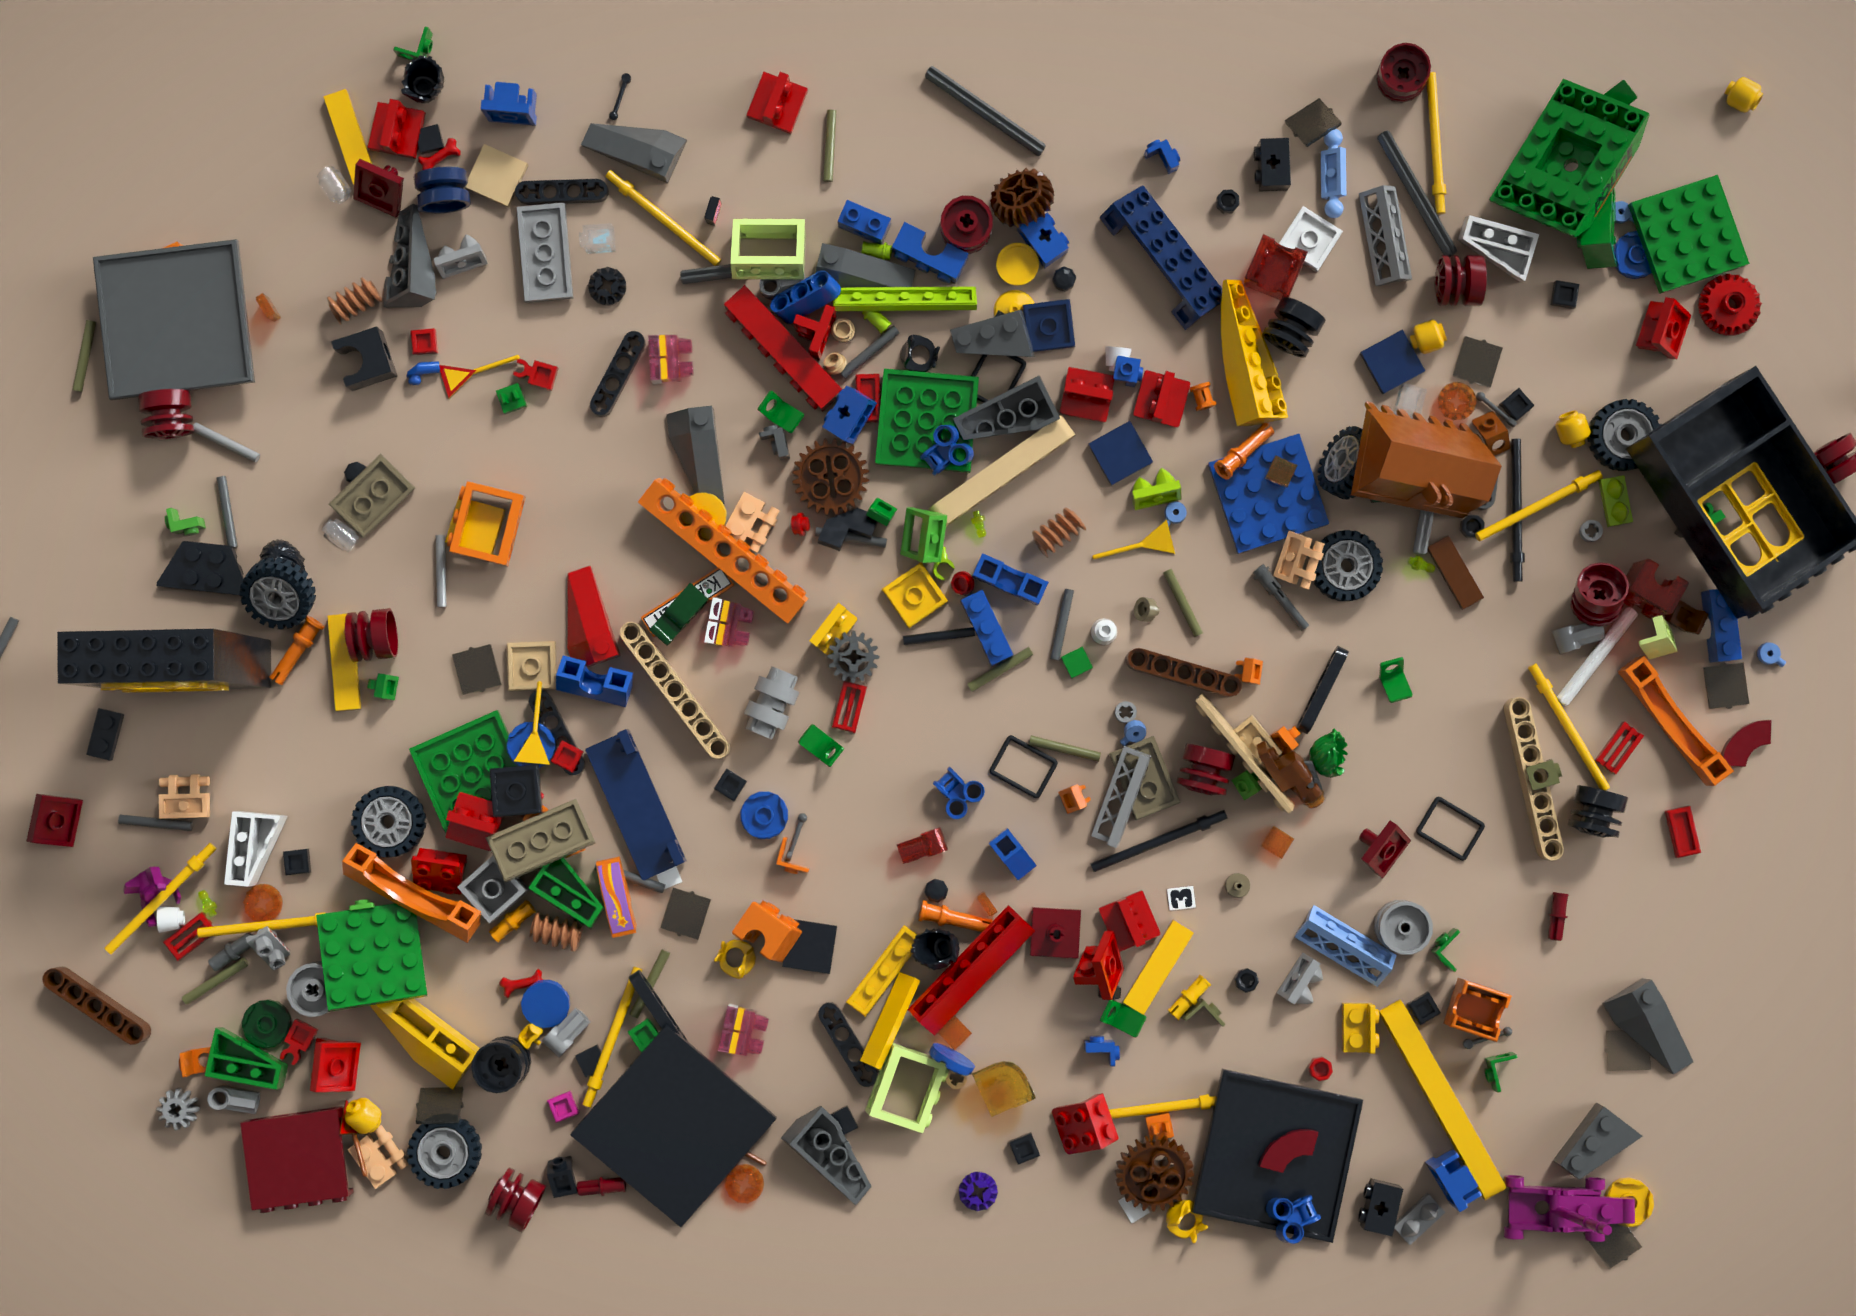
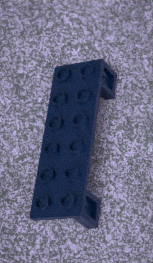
[1099,185,1222,330]
[585,729,687,880]

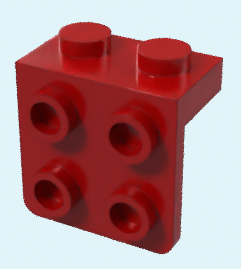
[1052,1093,1119,1155]

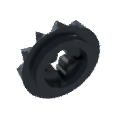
[588,267,626,305]

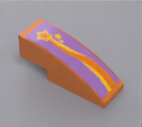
[596,856,637,938]

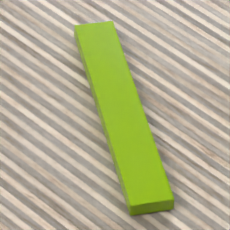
[833,287,977,311]

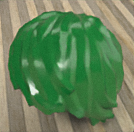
[1309,728,1348,778]

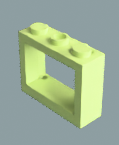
[731,219,806,279]
[865,1043,949,1133]

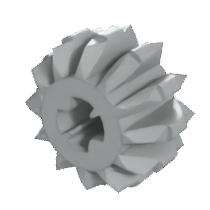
[156,1088,200,1130]

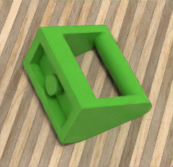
[900,507,948,563]

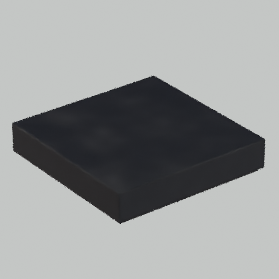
[489,765,543,817]
[782,919,837,974]

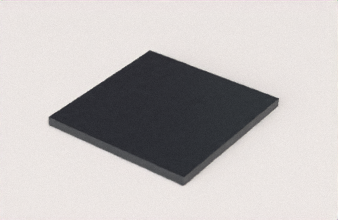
[570,1024,777,1227]
[1191,1068,1363,1243]

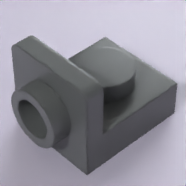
[759,425,790,460]

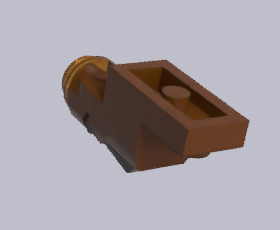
[1257,741,1325,808]

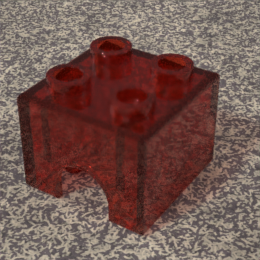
[1243,234,1308,300]
[1624,558,1689,619]

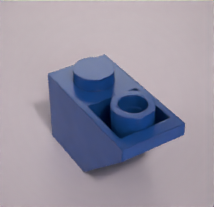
[988,828,1037,880]

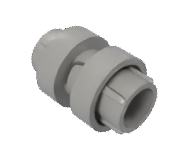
[744,666,800,739]

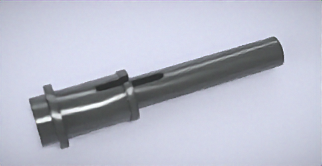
[1252,564,1309,631]

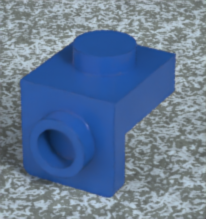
[1144,139,1181,174]
[1113,356,1143,387]
[1084,1036,1120,1067]

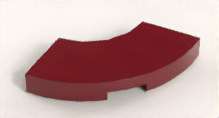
[1721,720,1772,767]
[1258,1129,1319,1173]

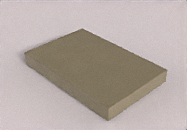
[329,453,415,538]
[1109,736,1181,820]

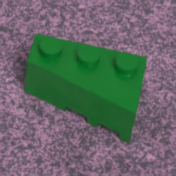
[1577,188,1617,269]

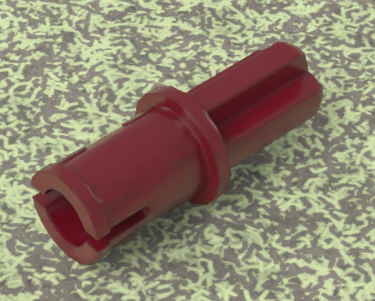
[1548,892,1569,941]
[577,1177,626,1196]

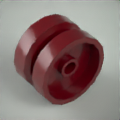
[940,195,993,254]
[1814,433,1856,484]

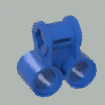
[920,425,974,476]
[933,766,985,819]
[1266,1195,1321,1244]

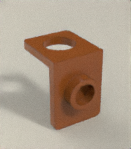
[1472,411,1510,456]

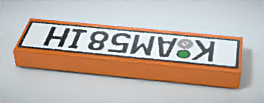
[641,567,735,638]

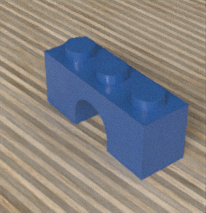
[892,222,969,284]
[972,553,1049,606]
[1701,589,1742,663]
[960,590,1014,666]
[556,656,633,707]

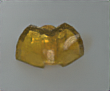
[972,1061,1036,1117]

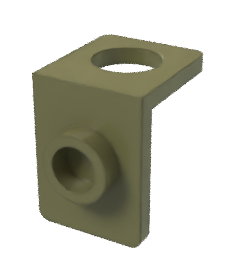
[1526,759,1562,790]
[1182,998,1226,1027]

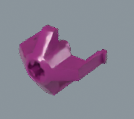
[123,866,181,927]

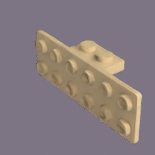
[1195,693,1295,814]

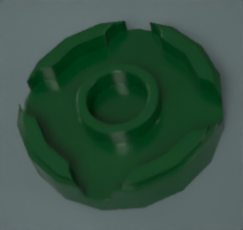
[242,999,292,1048]

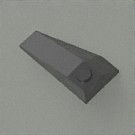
[581,123,687,183]
[383,204,436,308]
[816,243,916,288]
[953,375,1060,440]
[666,405,725,504]
[1602,978,1694,1074]
[781,1106,872,1205]

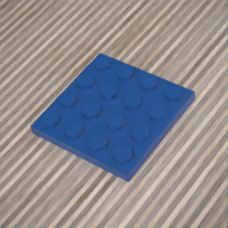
[1208,434,1329,554]

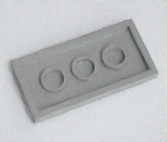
[517,203,574,303]

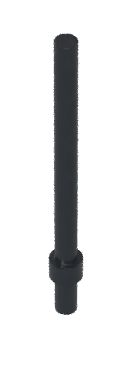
[1510,439,1525,582]
[1090,810,1228,872]

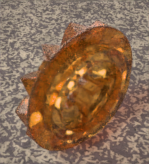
[1437,382,1476,421]
[243,884,283,922]
[725,1164,764,1204]

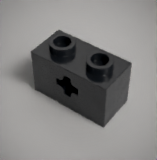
[1253,138,1291,192]
[1358,1178,1403,1237]

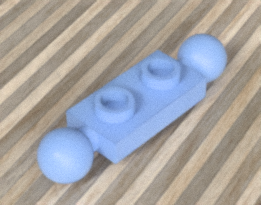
[1321,128,1346,218]

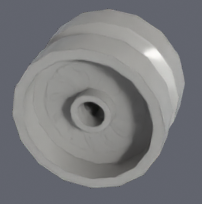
[1374,900,1433,955]
[286,961,329,1017]

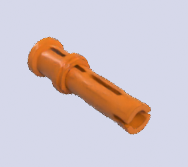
[1214,423,1274,480]
[269,615,325,685]
[918,900,993,932]

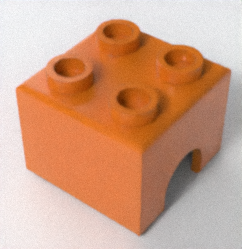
[732,900,802,962]
[1443,978,1512,1042]

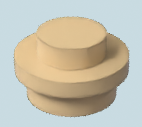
[831,318,855,342]
[823,352,847,375]

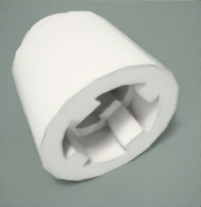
[1105,346,1132,372]
[1091,618,1117,645]
[157,906,185,933]

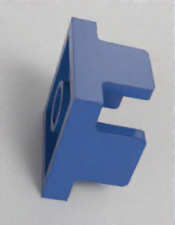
[481,82,537,126]
[1425,1149,1482,1212]

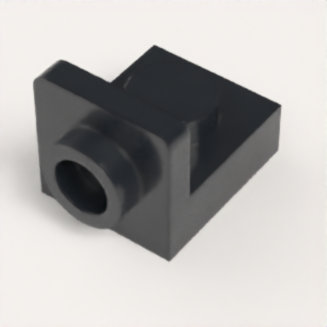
[547,1156,577,1198]

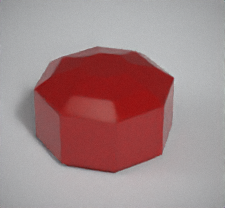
[1308,1056,1333,1081]

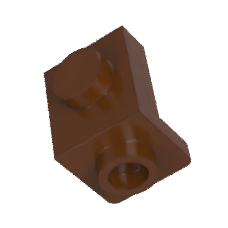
[1664,598,1709,635]

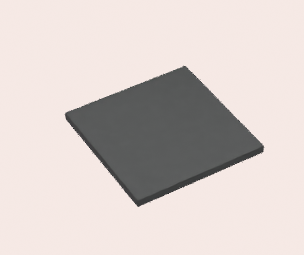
[93,239,255,400]

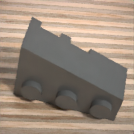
[950,310,1035,357]
[1553,1103,1643,1180]

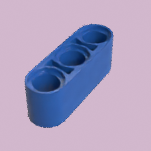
[770,271,841,324]

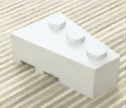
[1458,215,1539,282]
[224,811,288,887]

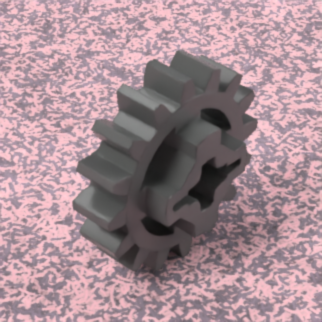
[827,630,880,683]

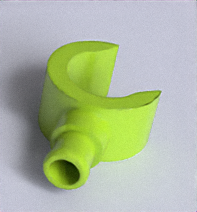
[933,547,955,581]

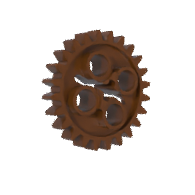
[792,438,870,516]
[1115,1134,1194,1212]

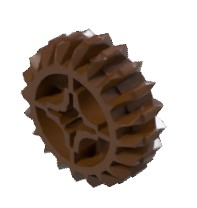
[990,168,1055,228]

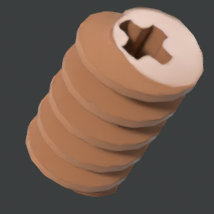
[327,277,383,324]
[1032,508,1086,558]
[530,911,583,952]

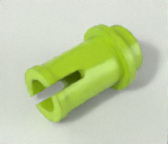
[861,241,892,261]
[862,311,892,334]

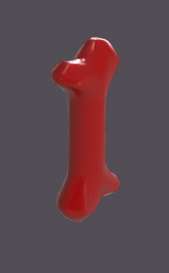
[418,138,461,170]
[499,969,543,998]

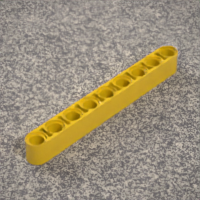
[1379,999,1507,1200]

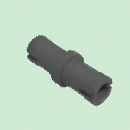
[208,932,253,971]

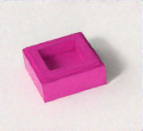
[547,1090,579,1123]

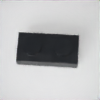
[86,708,124,760]

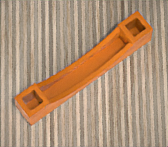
[1617,656,1734,786]
[342,843,481,943]

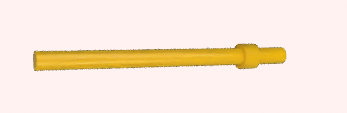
[1427,72,1447,215]
[605,170,722,266]
[1475,470,1603,542]
[1528,663,1610,790]
[104,843,217,954]
[197,912,326,938]
[582,967,642,1108]
[1109,1094,1216,1119]

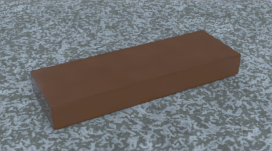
[1427,535,1484,610]

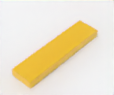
[323,89,372,185]
[327,614,361,711]
[1122,920,1194,1015]
[846,925,917,1017]
[860,972,920,1070]

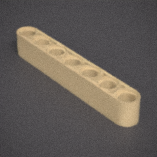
[928,415,1076,527]
[620,622,730,759]
[1504,697,1564,860]

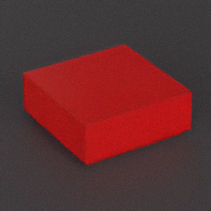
[411,328,438,355]
[551,740,584,773]

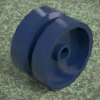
[413,167,471,214]

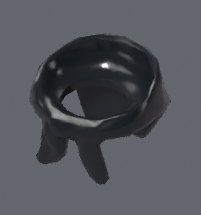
[900,335,940,372]

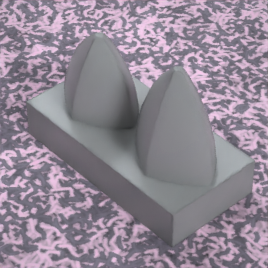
[434,235,488,279]
[1277,952,1323,1005]
[1395,1193,1446,1245]

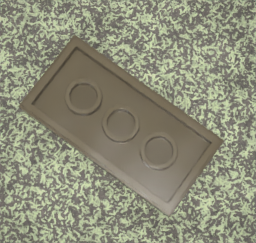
[486,799,596,883]

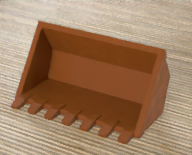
[1351,401,1502,518]

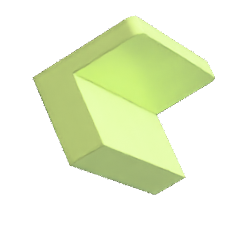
[1638,615,1678,659]

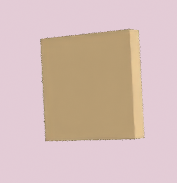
[465,144,528,208]
[507,641,557,691]

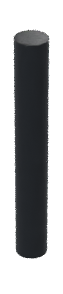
[903,627,975,645]

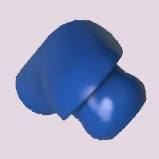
[406,361,440,385]

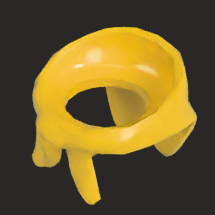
[714,940,756,979]
[1166,1200,1208,1243]

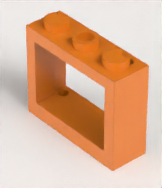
[447,481,526,567]

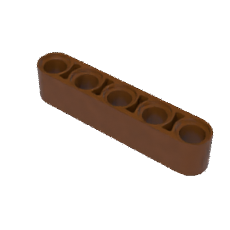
[1126,648,1242,697]
[42,966,151,1045]

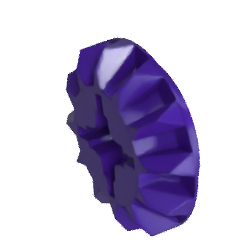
[959,1172,998,1212]

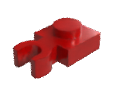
[513,359,559,391]
[280,1019,319,1065]

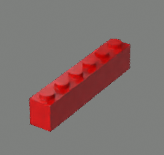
[724,285,842,412]
[908,905,1035,1036]

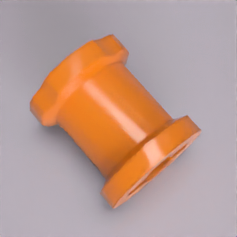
[1189,382,1217,411]

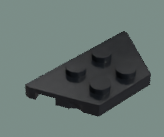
[156,541,244,595]

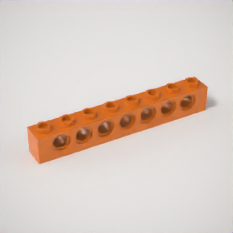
[638,478,809,624]

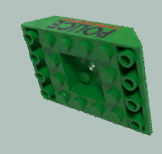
[1489,79,1650,238]

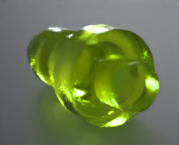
[970,510,986,538]
[1408,555,1435,573]
[198,890,217,917]

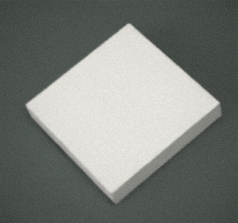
[1277,206,1343,273]

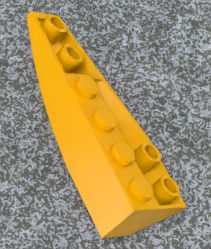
[1221,279,1288,426]
[369,999,480,1090]

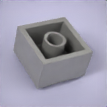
[458,856,530,923]

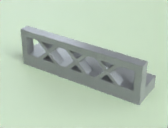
[1359,185,1412,286]
[1091,746,1152,848]

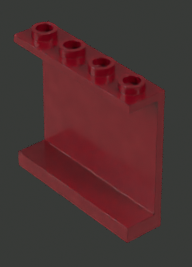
[240,1106,354,1213]

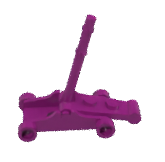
[1504,1175,1635,1242]

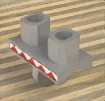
[246,926,290,970]

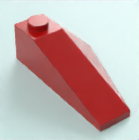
[567,566,621,668]

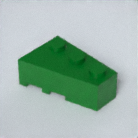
[529,857,604,929]
[204,1027,288,1090]

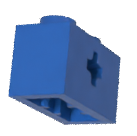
[838,200,891,244]
[1017,212,1069,269]
[822,385,877,444]

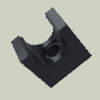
[331,326,397,391]

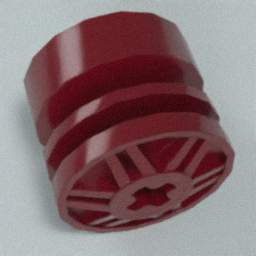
[1376,43,1431,103]
[1434,255,1487,306]
[138,389,195,440]
[1570,562,1629,627]
[345,608,398,662]
[1176,743,1235,796]
[485,1167,546,1233]

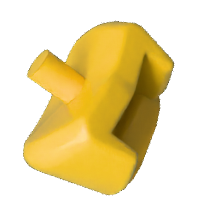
[518,1024,543,1049]

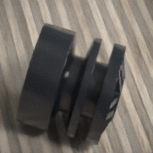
[1262,297,1326,358]
[1568,785,1628,838]
[471,1036,532,1093]

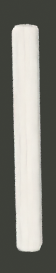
[1557,607,1638,706]

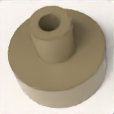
[1134,597,1159,622]
[1225,873,1250,898]

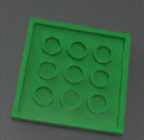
[1628,175,1750,294]
[875,369,979,473]
[409,710,517,834]
[316,903,427,1012]

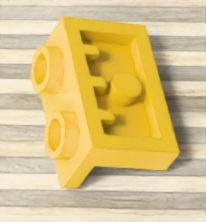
[809,602,857,655]
[1342,1003,1379,1054]

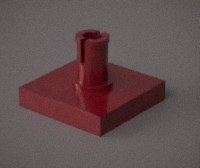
[353,159,404,218]
[26,794,83,847]
[1359,820,1411,879]
[1030,907,1081,959]

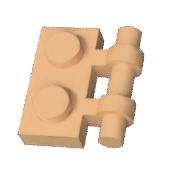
[726,492,780,553]
[1273,531,1325,589]
[159,774,210,819]
[347,1125,409,1189]

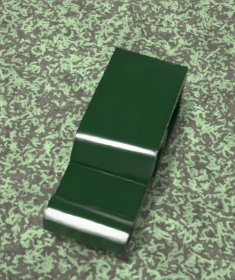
[649,583,710,646]

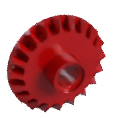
[1698,273,1762,336]

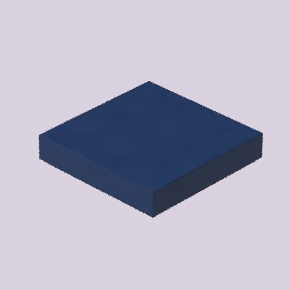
[1022,299,1076,352]
[1359,329,1425,395]
[1088,421,1153,486]

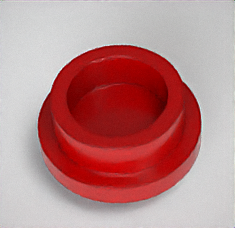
[791,512,810,536]
[951,571,975,595]

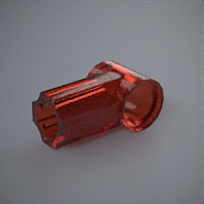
[897,827,948,864]

